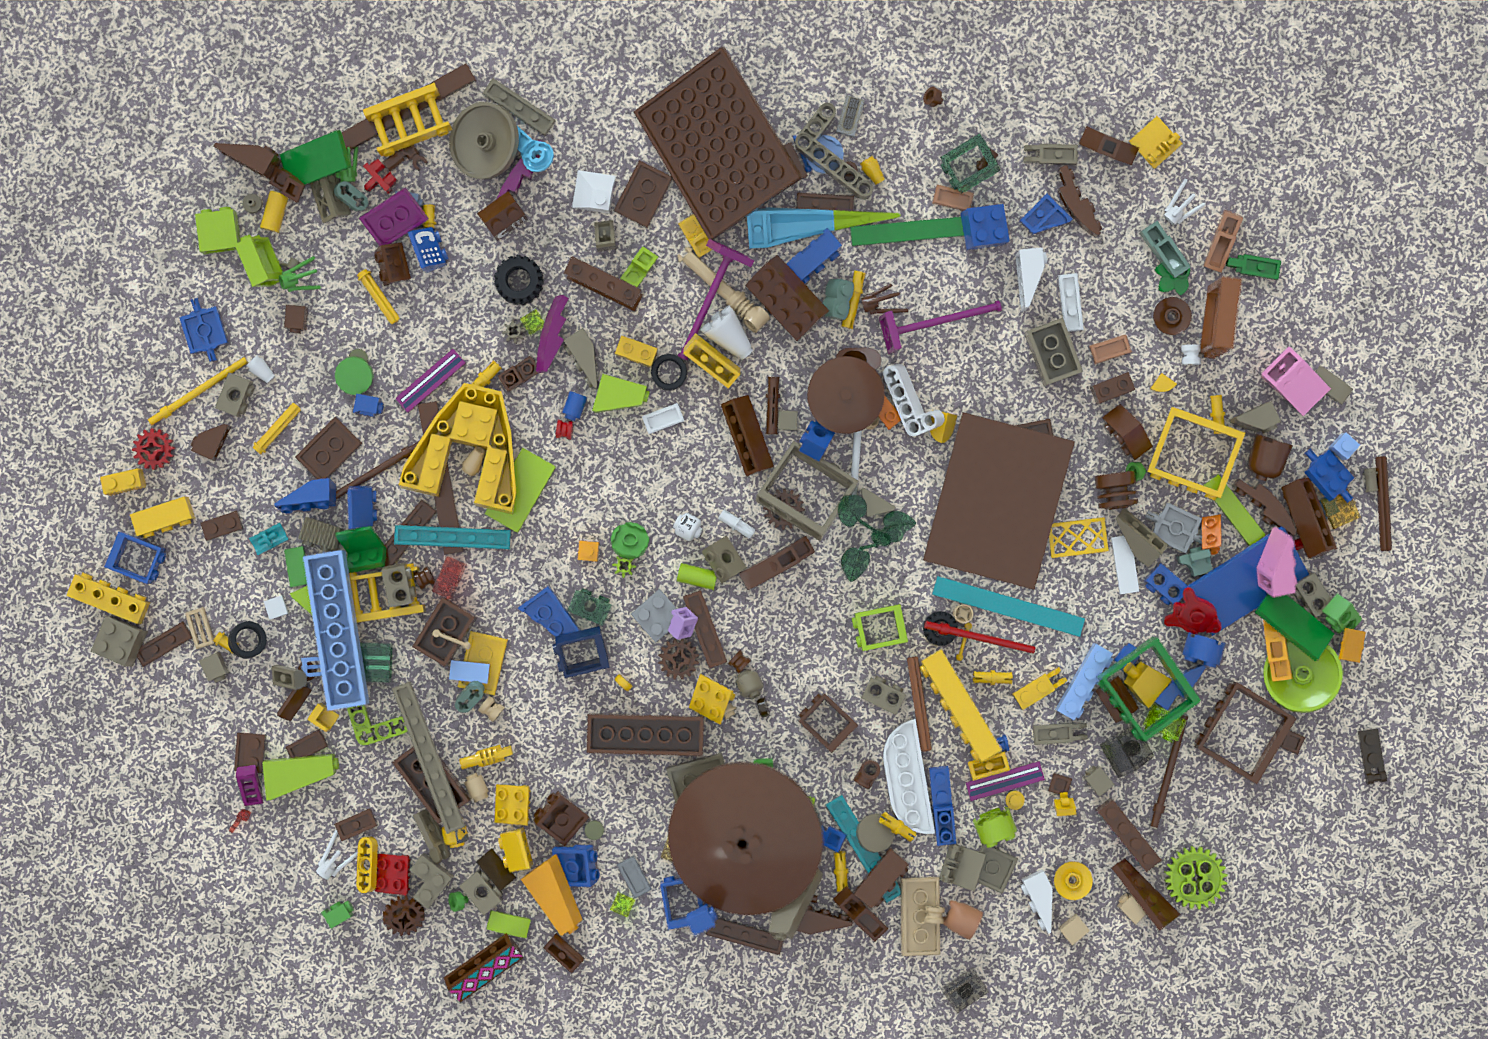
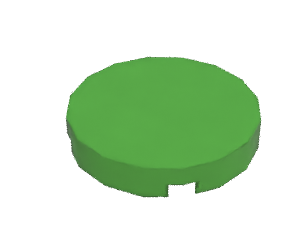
[335,356,374,395]
[611,522,649,559]

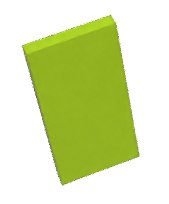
[485,448,556,533]

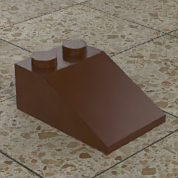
[213,143,281,180]

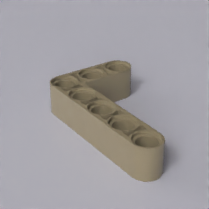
[795,103,873,200]

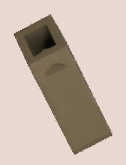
[563,328,598,390]

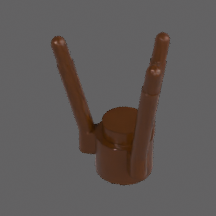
[861,283,909,315]

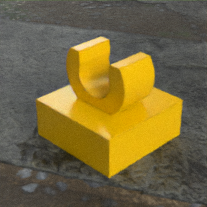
[1054,792,1076,816]

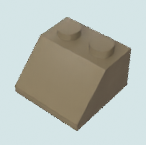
[1229,401,1281,433]

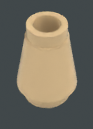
[462,446,485,476]

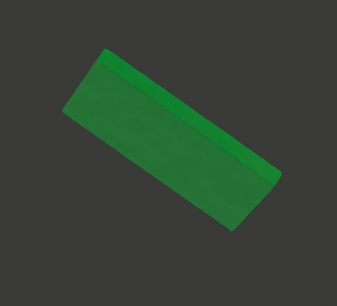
[280,130,351,186]
[1255,593,1335,662]

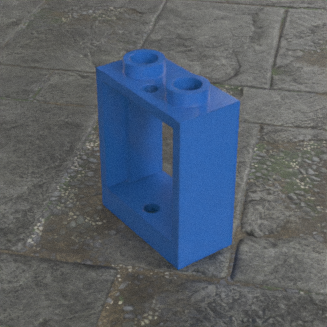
[104,531,166,584]
[660,876,704,930]

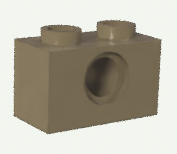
[215,373,255,417]
[701,535,747,584]
[459,870,503,916]

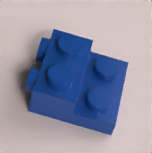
[552,845,600,887]

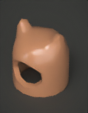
[942,900,983,940]

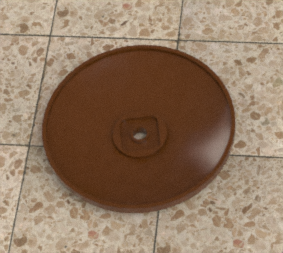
[668,762,824,915]

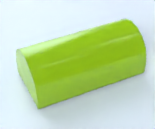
[677,563,717,590]

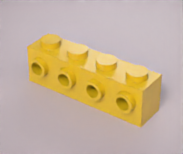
[66,572,150,624]

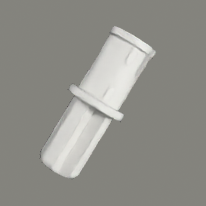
[718,509,755,538]

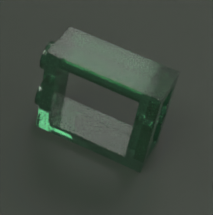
[940,133,1001,194]

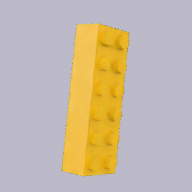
[920,649,1002,763]

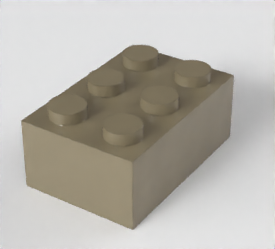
[1024,318,1083,387]

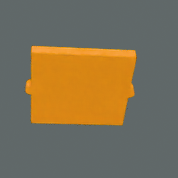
[1339,628,1366,663]

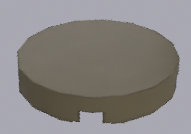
[856,814,895,853]

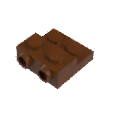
[533,791,589,846]

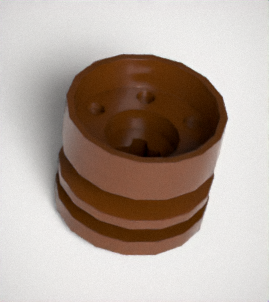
[1094,471,1139,510]

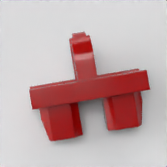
[363,159,398,194]

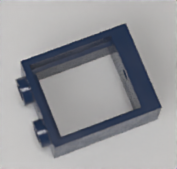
[552,626,610,678]

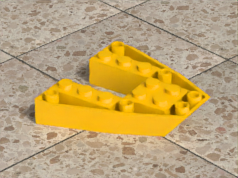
[399,383,516,514]

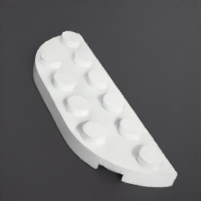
[883,719,935,834]

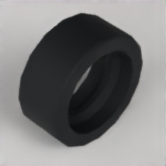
[651,354,687,391]
[228,621,267,659]

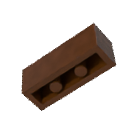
[853,848,909,909]

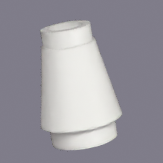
[246,355,275,383]

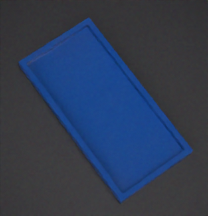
[1185,526,1309,636]

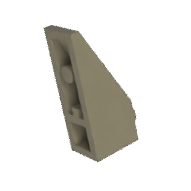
[1115,508,1168,568]

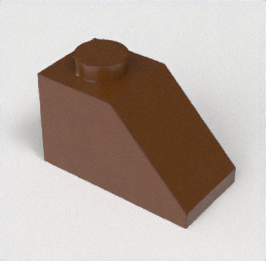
[191,424,231,461]

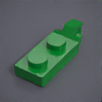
[1226,254,1282,280]

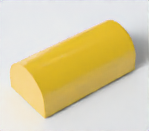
[260,191,288,233]
[968,752,1010,781]

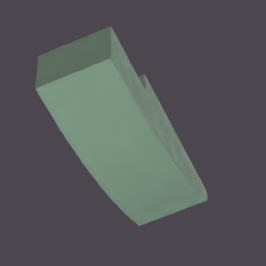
[1140,221,1191,278]

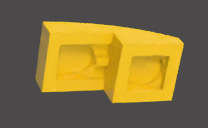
[678,214,712,258]

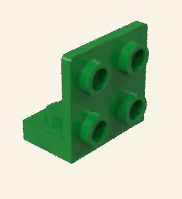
[336,526,387,573]

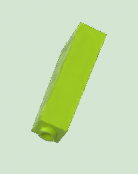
[262,753,339,801]

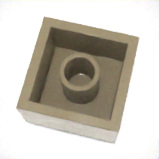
[90,616,148,667]

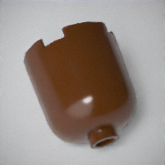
[1247,434,1293,481]

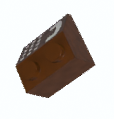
[477,191,528,241]

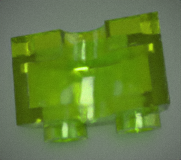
[1143,704,1187,743]

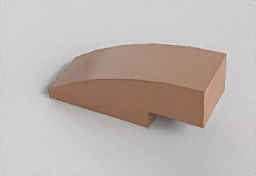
[1203,209,1243,273]

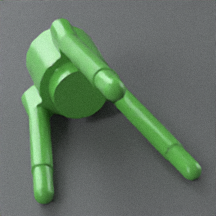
[336,147,358,182]
[279,256,321,292]

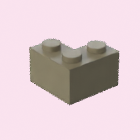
[410,853,454,909]

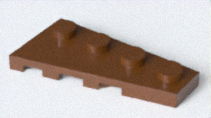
[1112,858,1181,931]

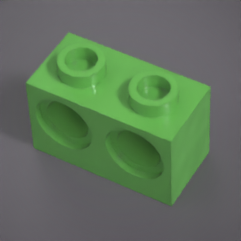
[1322,594,1362,634]

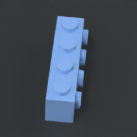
[1055,643,1113,720]

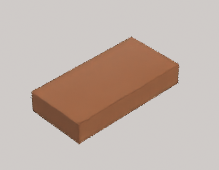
[932,185,974,211]
[1089,334,1132,364]

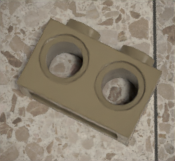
[381,563,416,608]
[1293,573,1332,618]
[861,675,906,715]

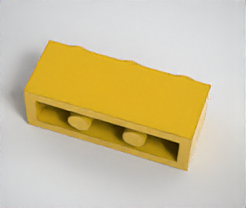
[683,333,740,389]
[130,496,196,539]

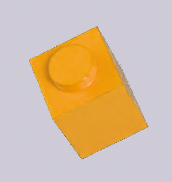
[578,541,600,562]

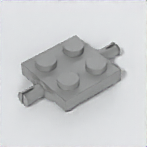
[1145,502,1202,553]

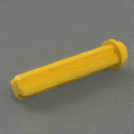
[357,269,400,324]
[253,403,301,454]

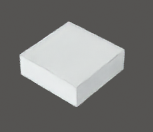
[264,595,289,620]

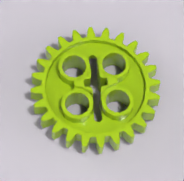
[1164,846,1228,910]

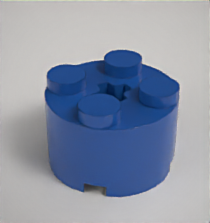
[1182,632,1226,668]

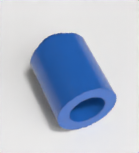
[562,391,587,421]

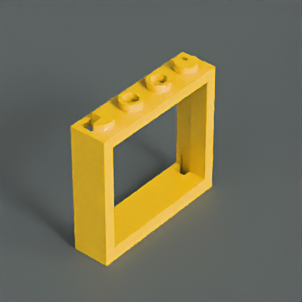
[1147,407,1245,500]

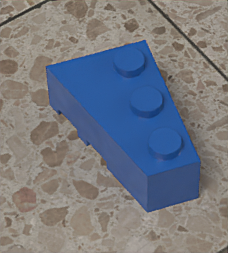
[786,228,842,284]

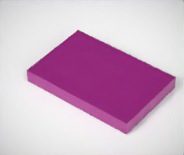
[359,187,428,246]

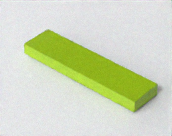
[1203,474,1266,546]

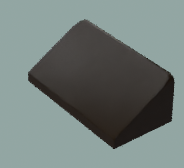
[476,848,516,891]

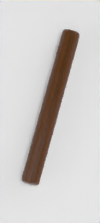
[1375,456,1392,551]

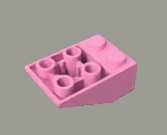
[1261,346,1331,416]
[1257,527,1297,597]

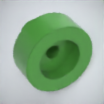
[1126,462,1146,481]
[448,891,469,912]

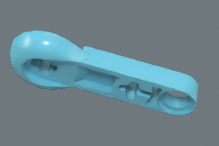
[517,126,554,172]

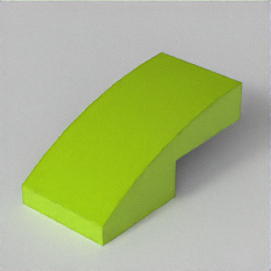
[620,246,658,288]
[486,910,531,938]

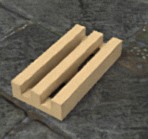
[185,607,215,649]

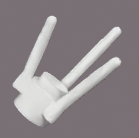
[1163,179,1206,226]
[316,830,358,880]

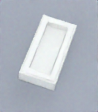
[642,403,684,434]

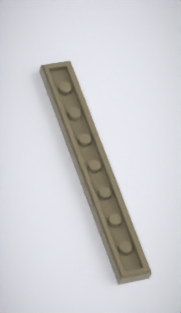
[392,681,465,834]

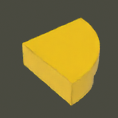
[1150,373,1177,392]

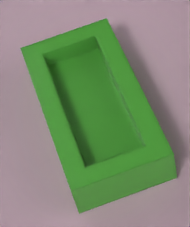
[284,546,307,587]

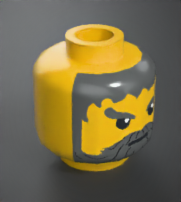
[441,823,469,848]

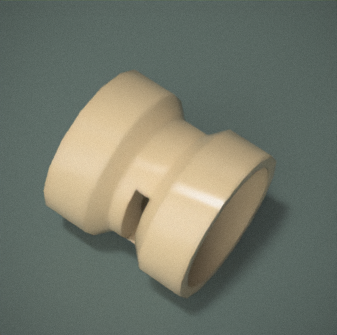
[953,604,973,623]
[478,696,505,722]

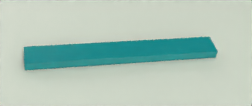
[932,576,1085,637]

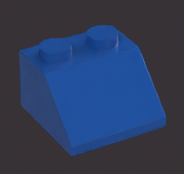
[347,486,377,529]

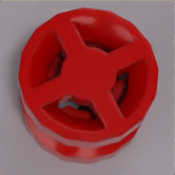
[556,419,573,440]

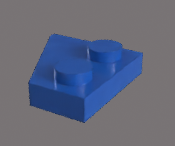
[1019,193,1073,235]

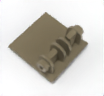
[939,844,986,892]

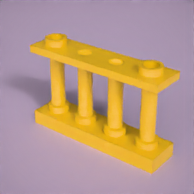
[362,83,453,157]
[349,563,426,623]

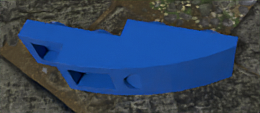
[929,766,957,846]

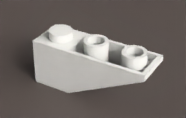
[1020,869,1052,934]

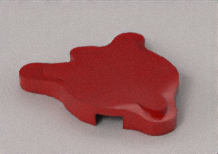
[1164,587,1222,635]

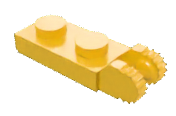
[1012,667,1068,710]

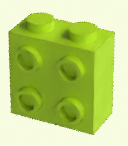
[195,207,241,254]

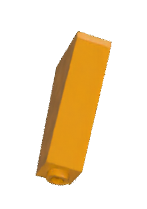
[521,854,583,936]

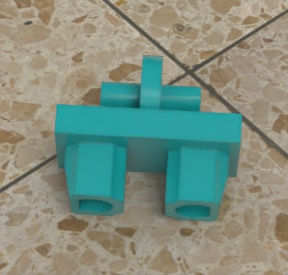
[249,522,289,556]

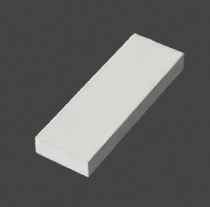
[1058,273,1084,332]
[1111,536,1139,594]

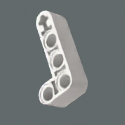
[883,364,945,436]

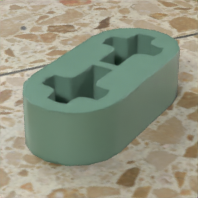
[334,181,368,212]
[455,681,485,713]

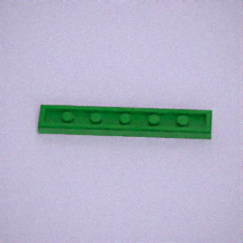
[850,217,964,247]

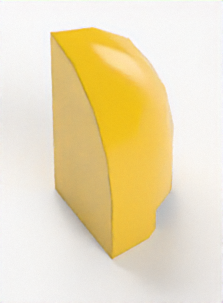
[930,410,958,443]

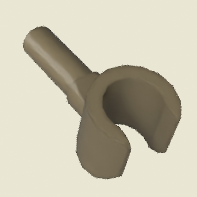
[278,257,301,269]

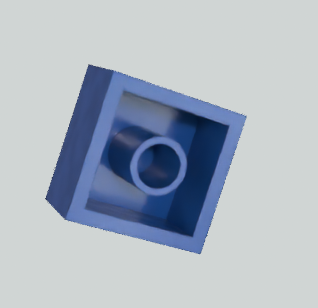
[961,204,1010,250]

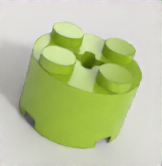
[973,807,1017,848]

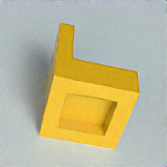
[307,703,339,732]

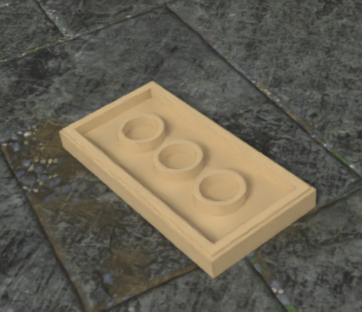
[900,877,940,956]

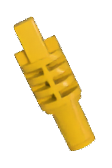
[459,745,513,770]

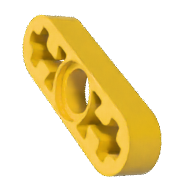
[356,836,378,893]

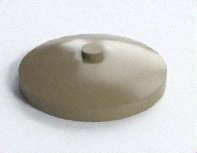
[449,102,519,180]

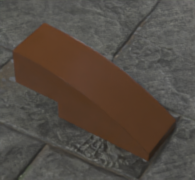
[833,886,888,942]

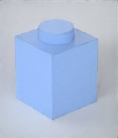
[1329,432,1360,461]

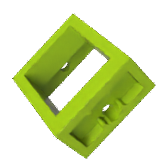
[234,235,283,287]
[852,604,908,651]

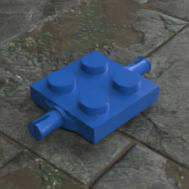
[179,298,229,362]
[1304,448,1354,503]

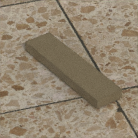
[482,78,556,137]

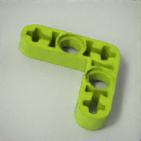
[347,705,408,745]

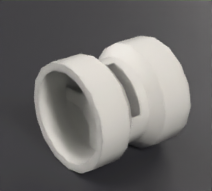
[1181,344,1201,365]

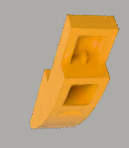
[1263,620,1293,682]

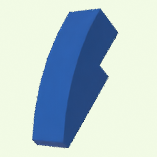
[1154,664,1206,710]

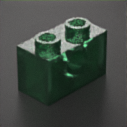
[567,588,612,626]

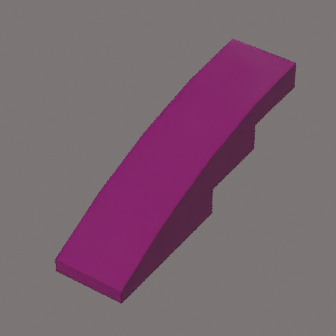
[497,140,543,198]
[536,295,569,373]

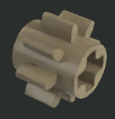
[502,319,526,344]

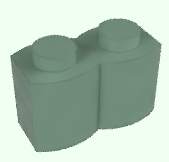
[823,279,854,320]

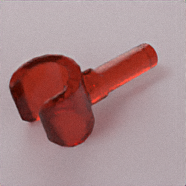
[229,809,251,833]

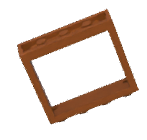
[1199,276,1242,359]

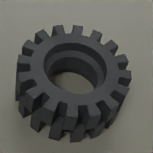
[923,611,958,646]

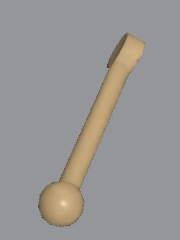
[433,629,471,649]

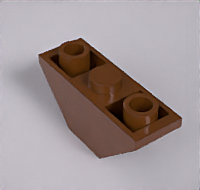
[1079,126,1139,166]

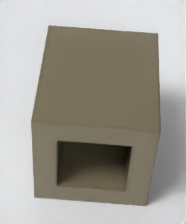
[199,652,229,683]
[1083,765,1115,797]

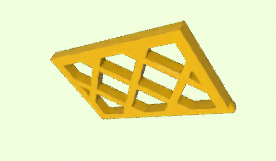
[1049,517,1109,558]

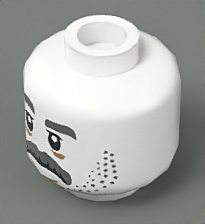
[673,513,703,541]

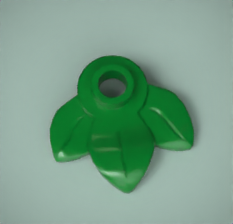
[1154,264,1190,296]

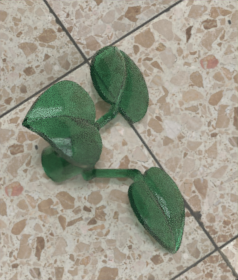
[838,495,916,582]

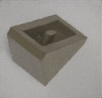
[594,220,617,252]
[860,487,896,517]

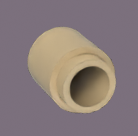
[464,773,489,803]

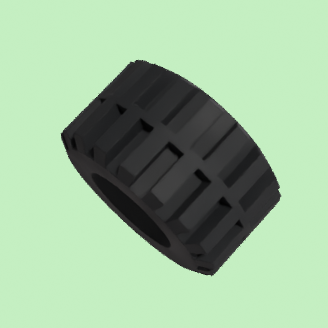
[494,255,544,305]

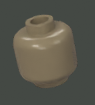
[735,669,764,699]

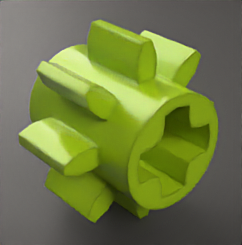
[612,556,637,578]

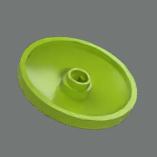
[1263,639,1343,713]

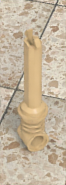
[677,247,770,333]

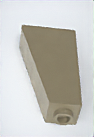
[769,869,823,941]

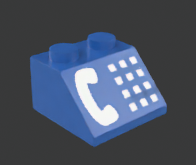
[408,227,449,273]

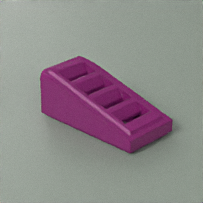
[235,765,264,806]

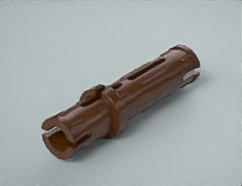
[765,377,781,435]

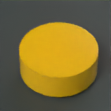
[614,674,633,691]

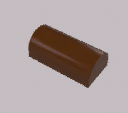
[543,933,585,974]

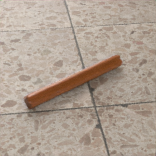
[907,656,932,752]

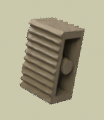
[298,517,344,552]

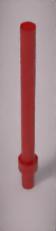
[924,621,1035,654]

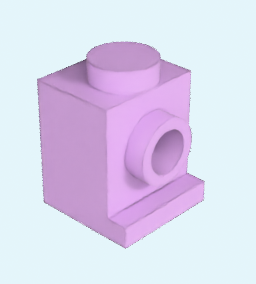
[668,607,698,640]

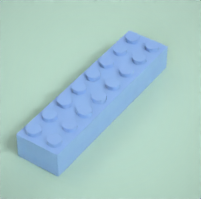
[303,550,370,711]

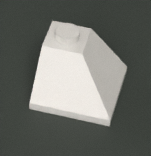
[572,170,616,214]

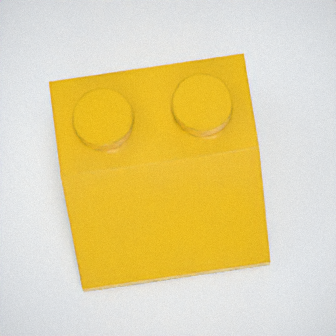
[498,827,533,872]

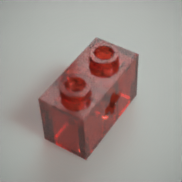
[432,556,467,599]

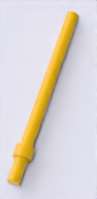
[148,357,248,425]

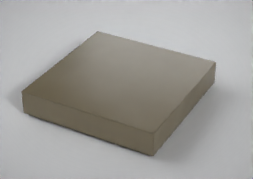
[978,844,1018,894]

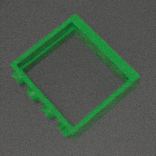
[1097,637,1201,742]

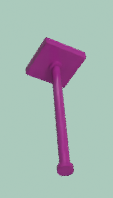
[677,239,754,361]
[879,300,1002,355]

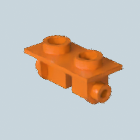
[878,396,901,430]
[1202,514,1222,555]

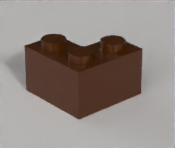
[1102,404,1153,460]

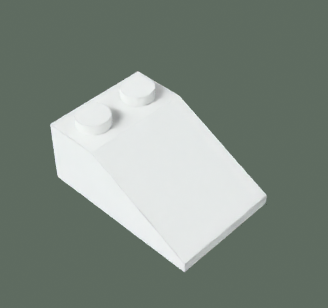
[1015,247,1047,312]

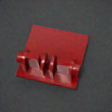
[375,853,411,895]

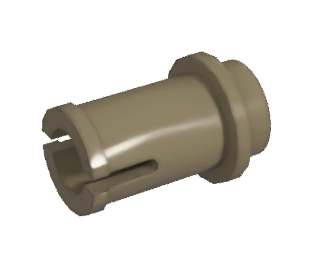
[1362,468,1378,492]

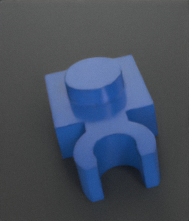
[822,825,847,852]

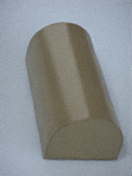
[271,665,307,690]

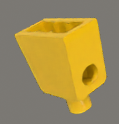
[1124,662,1172,708]

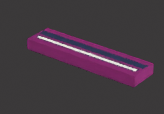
[395,349,466,413]
[965,761,1045,801]

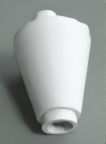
[700,305,753,360]

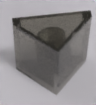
[941,967,989,1013]

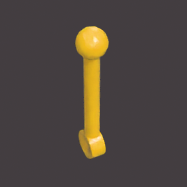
[956,622,972,661]

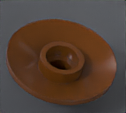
[1153,297,1192,335]

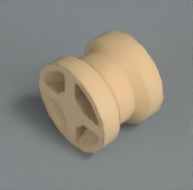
[924,905,945,924]

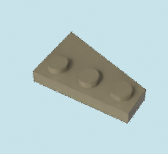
[666,752,725,803]

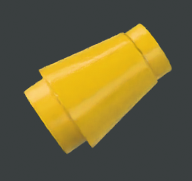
[860,155,885,185]

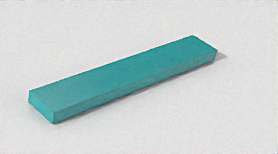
[394,525,511,549]
[825,794,901,903]

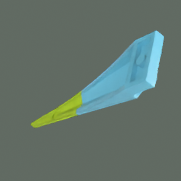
[747,207,901,249]

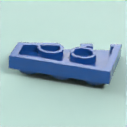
[518,586,581,637]

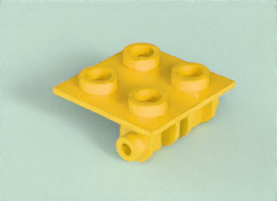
[1129,116,1183,169]
[689,674,736,725]
[494,784,531,826]

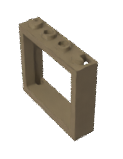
[755,441,859,542]

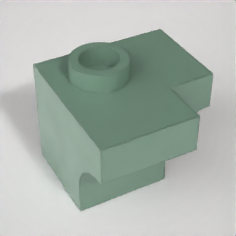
[1176,546,1213,576]

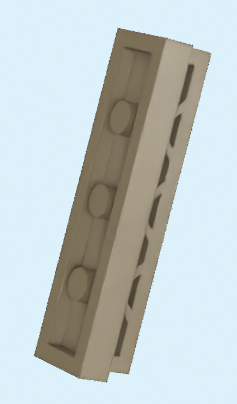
[310,174,351,223]

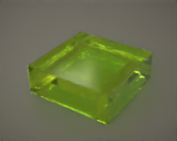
[520,309,544,336]
[610,892,635,917]

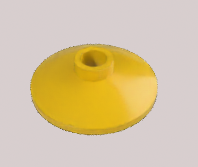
[1054,861,1093,900]

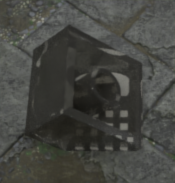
[1100,726,1154,778]

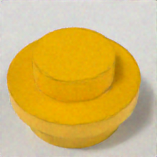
[1005,790,1025,810]

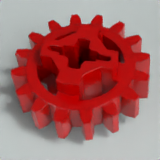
[132,428,175,470]

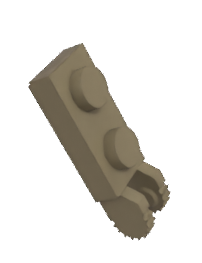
[1023,144,1078,165]
[1033,723,1088,745]
[413,809,450,863]

